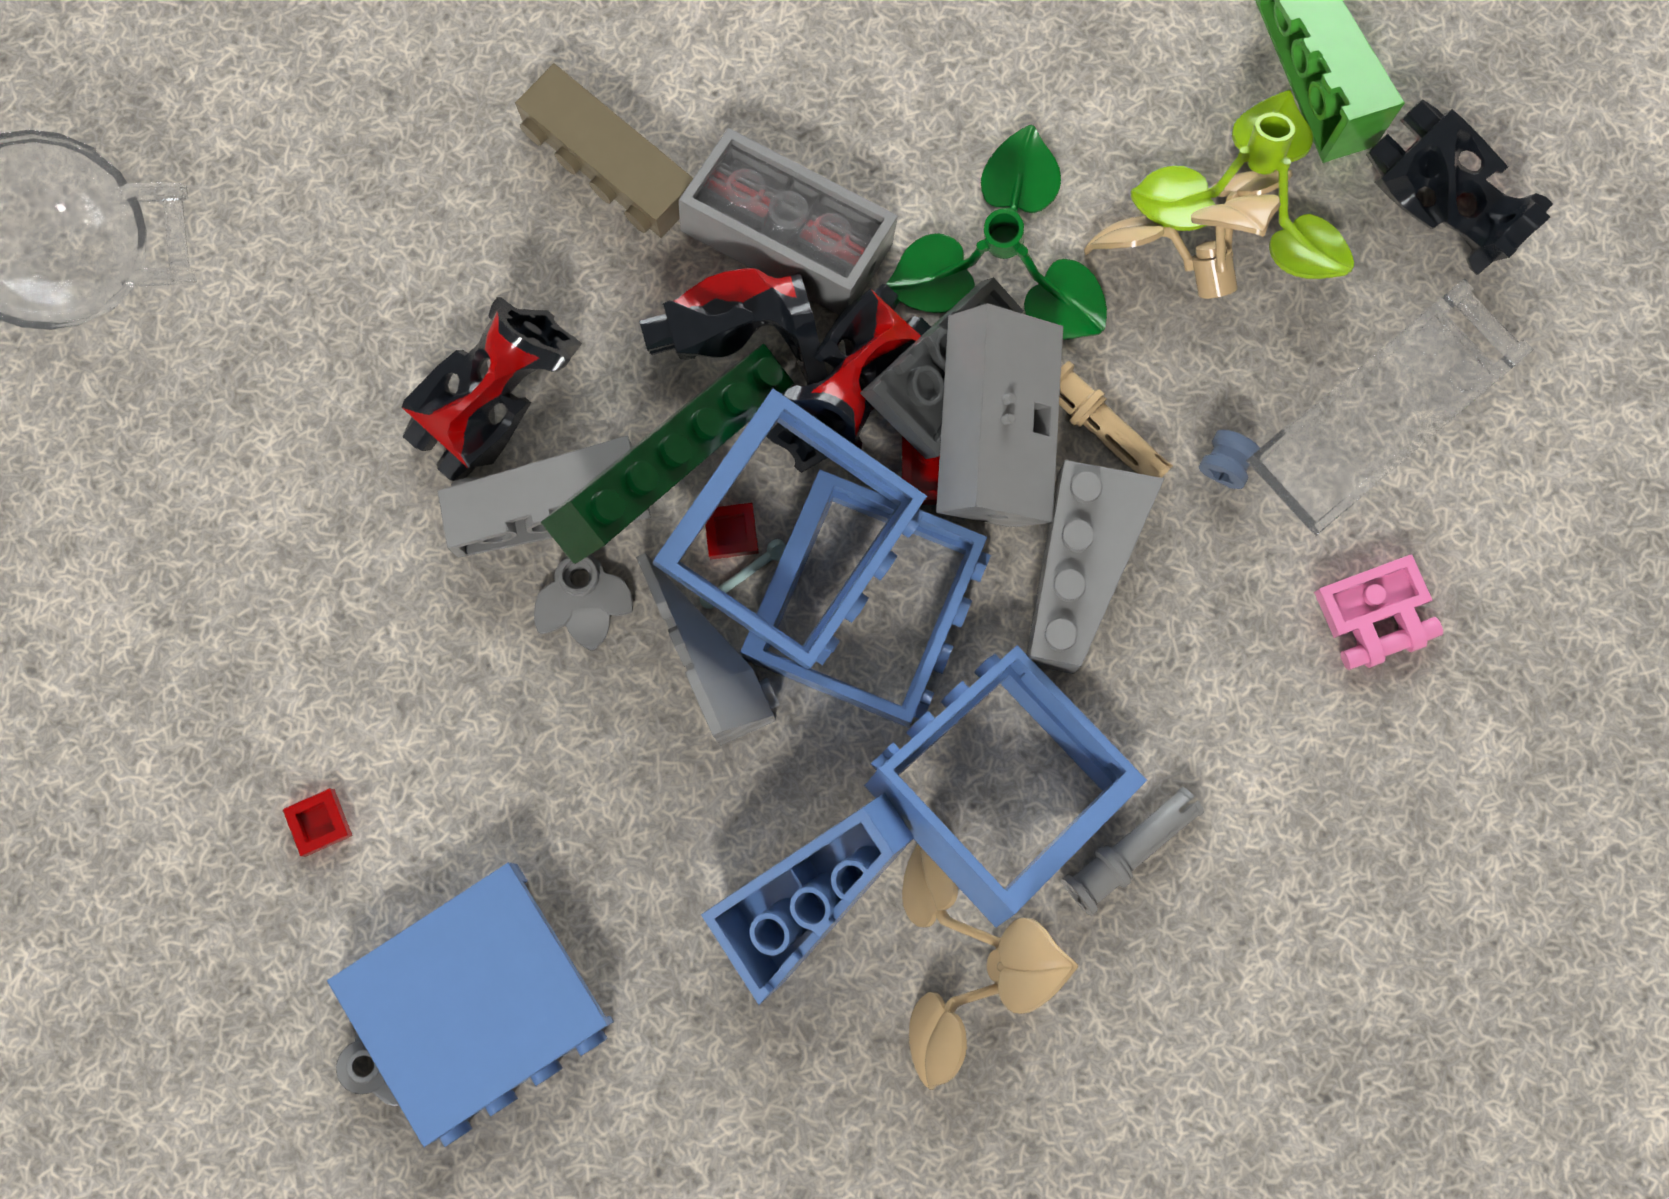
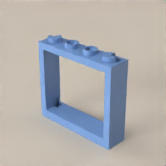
[653,389,927,669]
[740,469,991,728]
[864,645,1147,928]

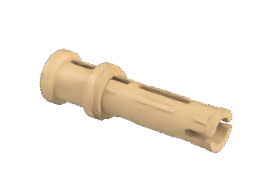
[1059,361,1173,478]

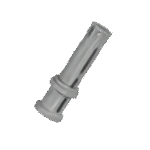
[1061,787,1204,916]

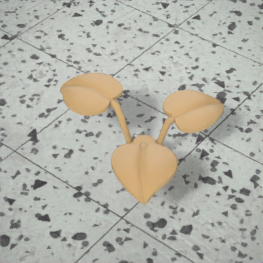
[1084,170,1293,299]
[902,844,1078,1090]

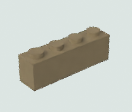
[515,63,693,238]

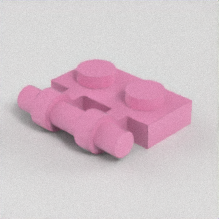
[1314,554,1443,670]

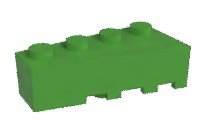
[1255,0,1405,163]

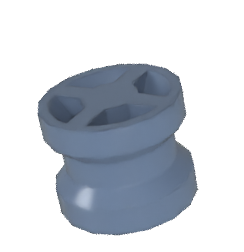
[1198,429,1262,489]

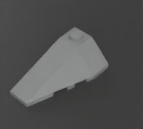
[636,553,780,746]

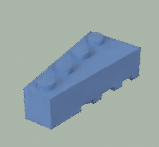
[701,792,914,1005]

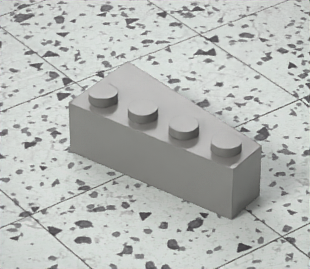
[437,435,651,558]
[1026,460,1165,674]

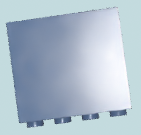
[327,862,614,1147]

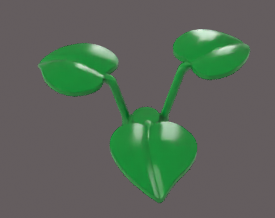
[886,125,1107,340]

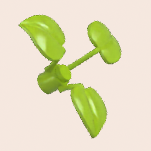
[1130,90,1354,279]

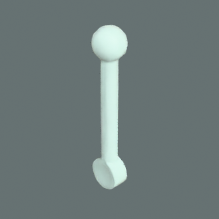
[699,539,786,609]

